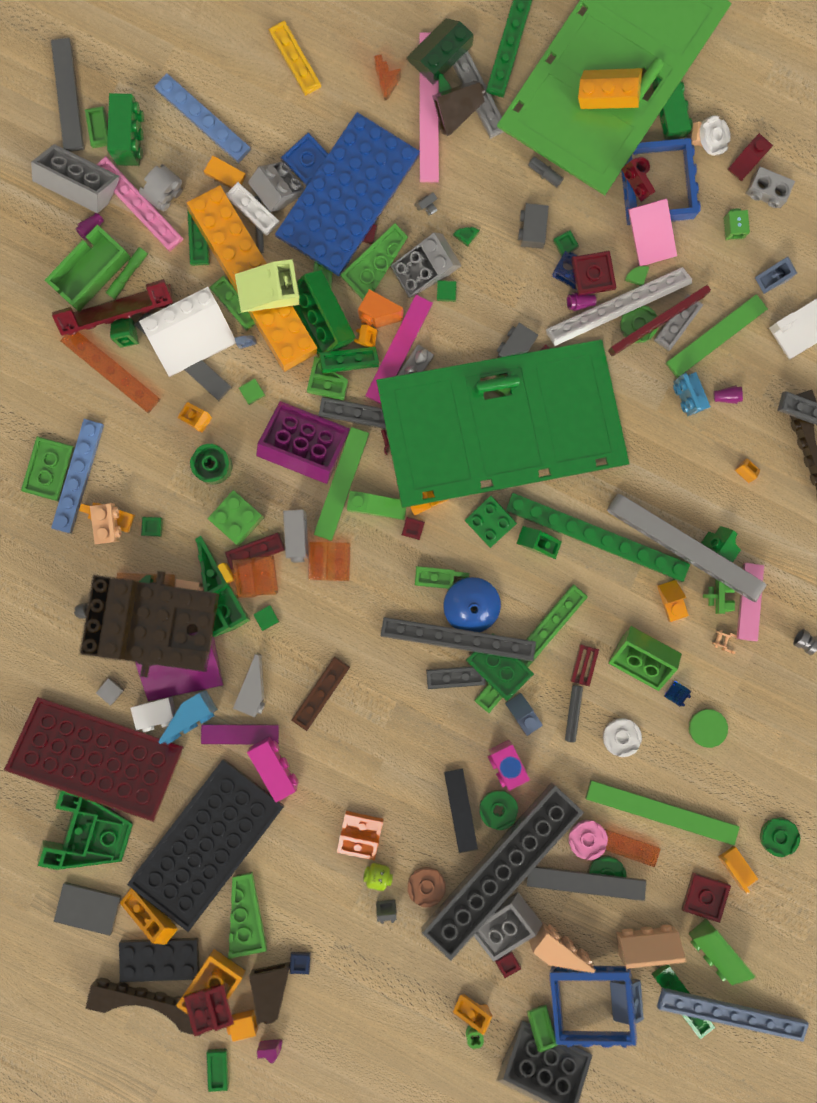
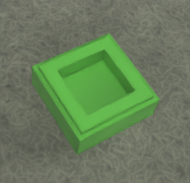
[239,378,265,405]

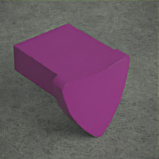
[257,1039,283,1064]

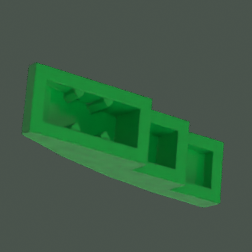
[652,964,715,1039]

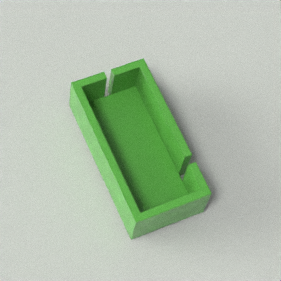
[45,225,131,312]

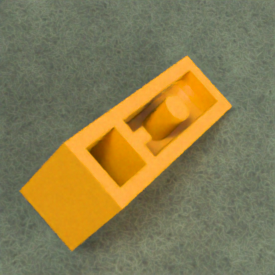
[120,888,178,944]

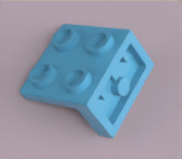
[673,372,711,416]

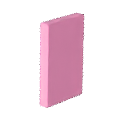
[628,198,677,266]

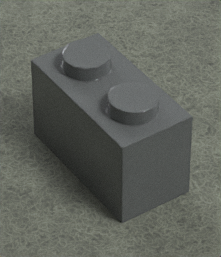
[518,203,549,249]

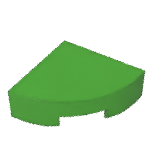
[624,266,649,286]

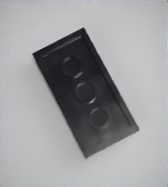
[119,938,199,982]

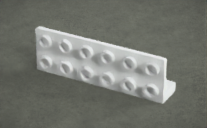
[769,299,817,359]

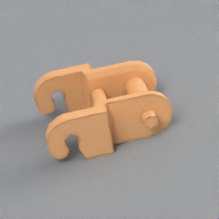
[712,630,737,654]

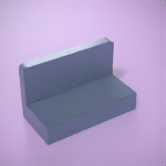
[610,979,644,1025]

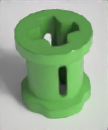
[466,1025,484,1049]

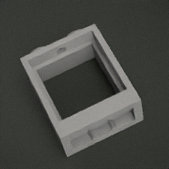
[283,510,309,563]

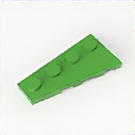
[340,223,408,300]

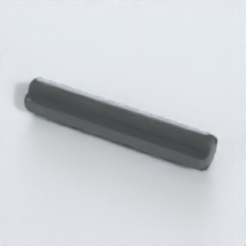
[565,685,583,743]

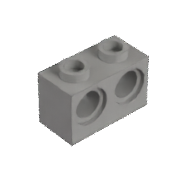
[746,167,795,208]

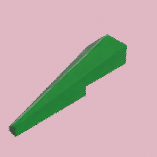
[195,536,250,637]

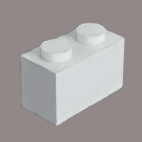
[131,697,176,732]

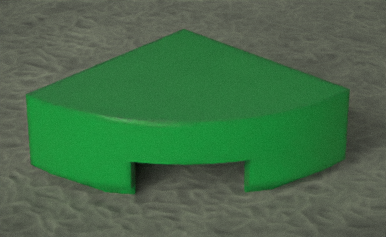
[453,227,480,247]

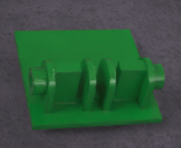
[465,496,517,548]

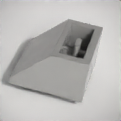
[248,162,305,212]

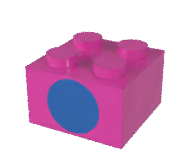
[487,740,530,791]

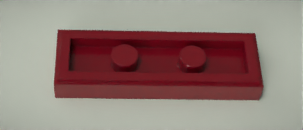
[225,532,285,570]

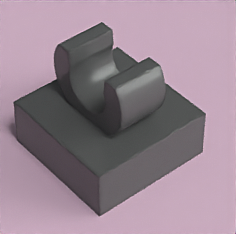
[414,192,438,215]
[376,900,397,924]

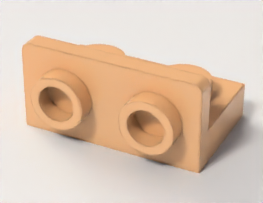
[90,503,122,545]

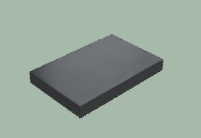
[54,882,121,936]

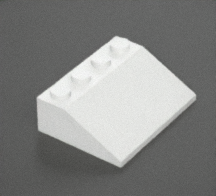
[139,287,236,377]

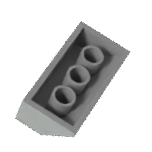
[31,144,119,213]

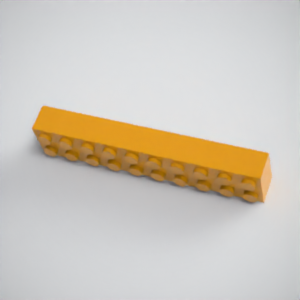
[186,185,317,372]

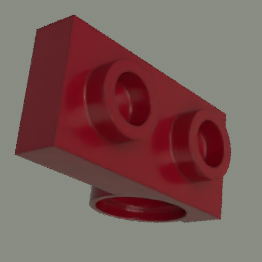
[621,157,656,202]

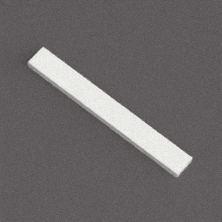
[546,267,692,346]

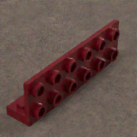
[52,279,173,336]

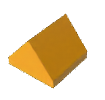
[735,458,760,483]

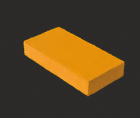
[203,156,246,188]

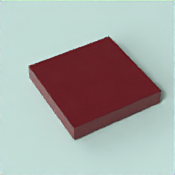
[571,251,617,296]
[682,872,731,923]

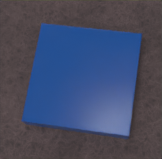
[281,132,328,186]

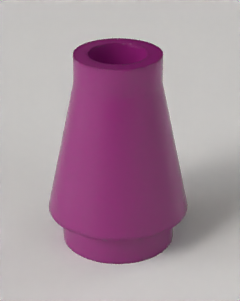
[75,213,104,240]
[567,292,596,311]
[713,385,743,404]

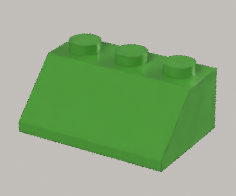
[608,626,682,691]
[688,919,756,985]

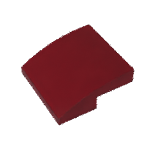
[183,984,234,1037]

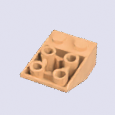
[529,922,595,973]

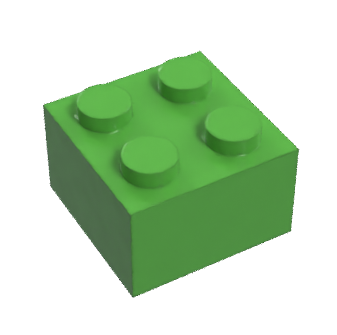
[208,490,265,546]

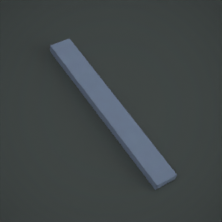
[657,988,809,1041]

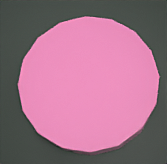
[568,820,608,860]

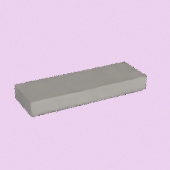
[654,294,703,351]

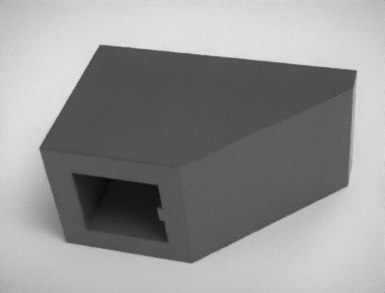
[497,323,538,358]

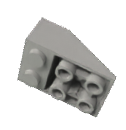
[391,232,462,298]

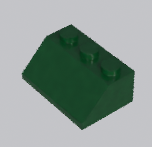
[406,18,474,85]

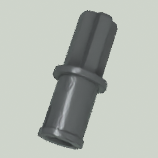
[528,157,564,188]

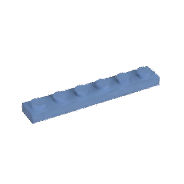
[154,73,251,164]
[51,419,104,534]

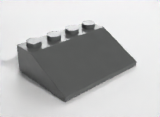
[496,1020,593,1103]

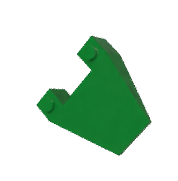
[37,790,133,870]

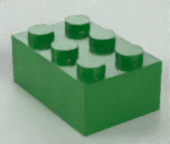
[107,93,144,166]

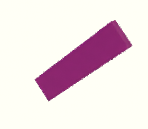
[201,724,279,745]

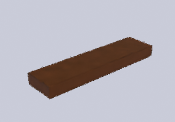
[291,656,350,731]

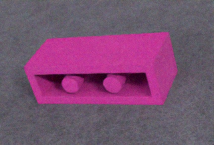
[247,736,298,803]

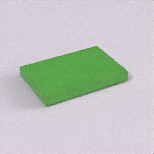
[21,436,75,502]

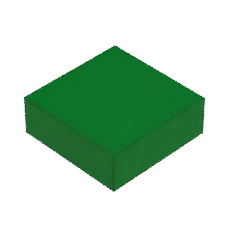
[553,230,579,257]
[437,280,457,302]
[141,517,163,537]
[253,605,280,631]

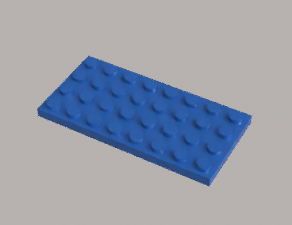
[275,112,420,276]

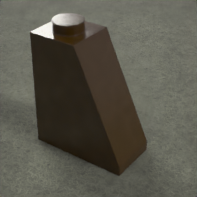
[432,80,485,136]
[249,962,290,1024]

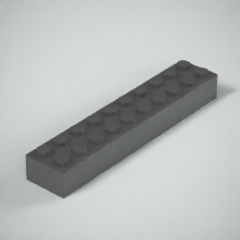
[421,782,584,961]

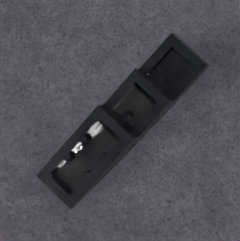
[444,769,478,853]

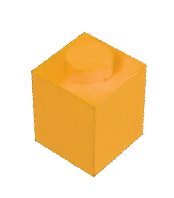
[227,1009,258,1041]

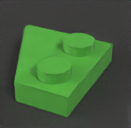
[307,357,348,400]

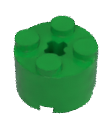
[190,444,232,485]

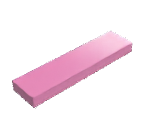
[737,563,764,642]

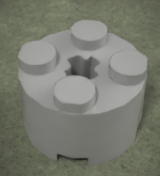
[139,164,183,212]

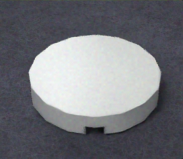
[699,115,731,156]
[603,718,642,757]

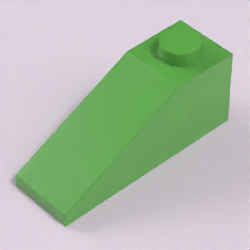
[347,491,406,520]

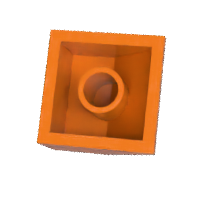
[358,289,403,328]

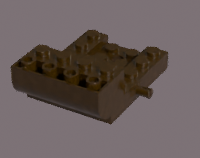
[79,571,219,678]

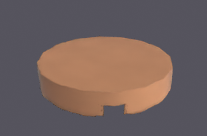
[408,867,446,907]

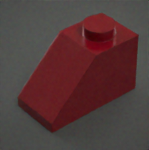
[727,133,773,182]

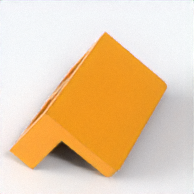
[718,846,758,894]

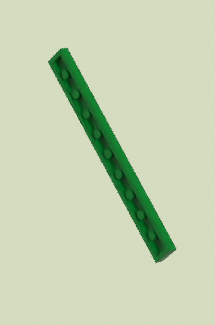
[505,493,690,582]

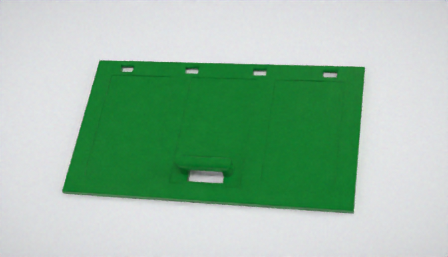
[376,339,630,508]

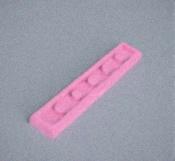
[97,156,183,252]

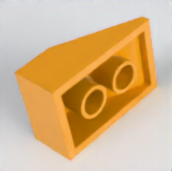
[176,949,246,1014]

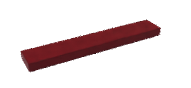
[608,285,711,357]

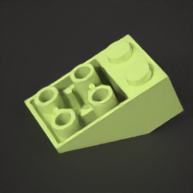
[235,259,299,313]

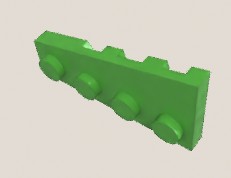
[228,872,267,959]

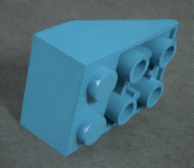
[158,690,218,744]

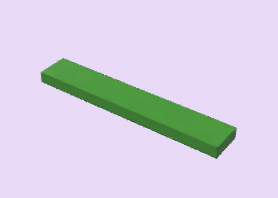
[665,294,768,378]
[314,427,369,541]

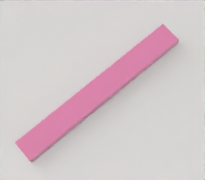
[419,33,439,182]

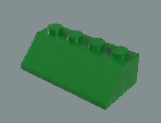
[293,270,356,359]

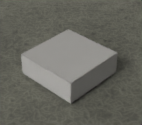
[96,678,124,706]

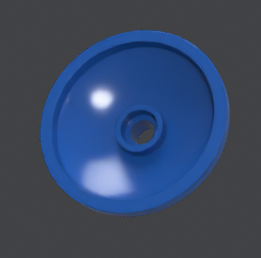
[443,577,501,632]

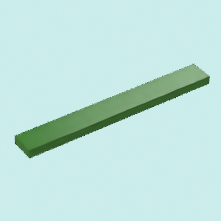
[474,584,588,713]
[585,780,740,845]

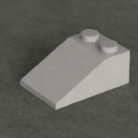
[474,893,543,962]

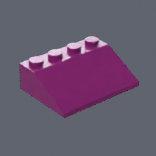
[256,401,350,484]
[135,632,224,701]

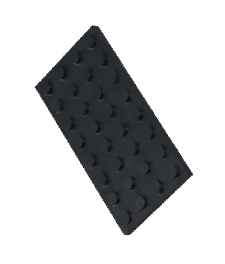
[127,759,284,932]

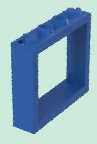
[621,138,701,225]
[550,966,637,1048]

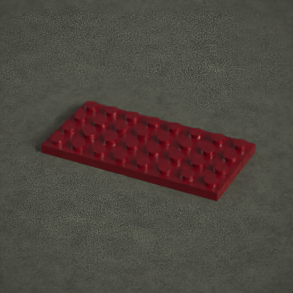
[4,697,184,822]

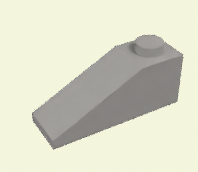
[233,653,265,717]

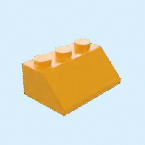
[578,68,642,109]

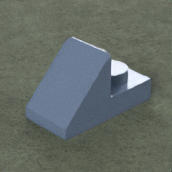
[505,693,543,736]

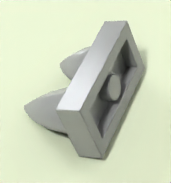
[397,344,434,376]

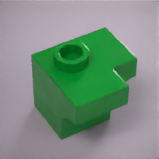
[701,526,741,563]

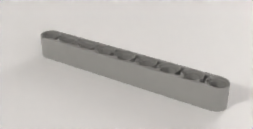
[607,494,767,602]

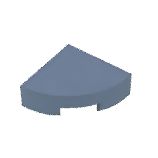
[235,336,257,349]

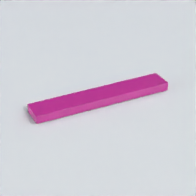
[365,295,433,404]

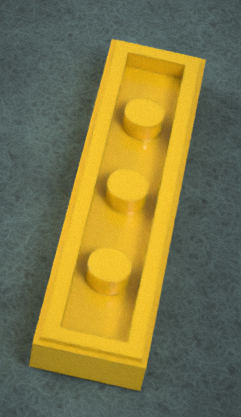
[268,20,321,96]

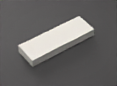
[226,182,280,236]

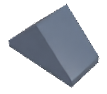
[755,256,797,294]

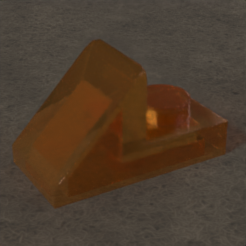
[374,54,401,100]

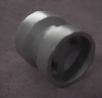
[793,629,817,655]

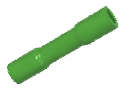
[105,247,148,300]

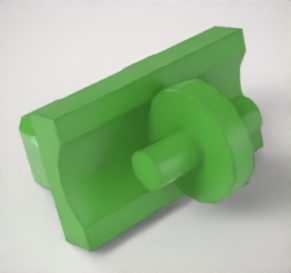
[703,579,735,614]

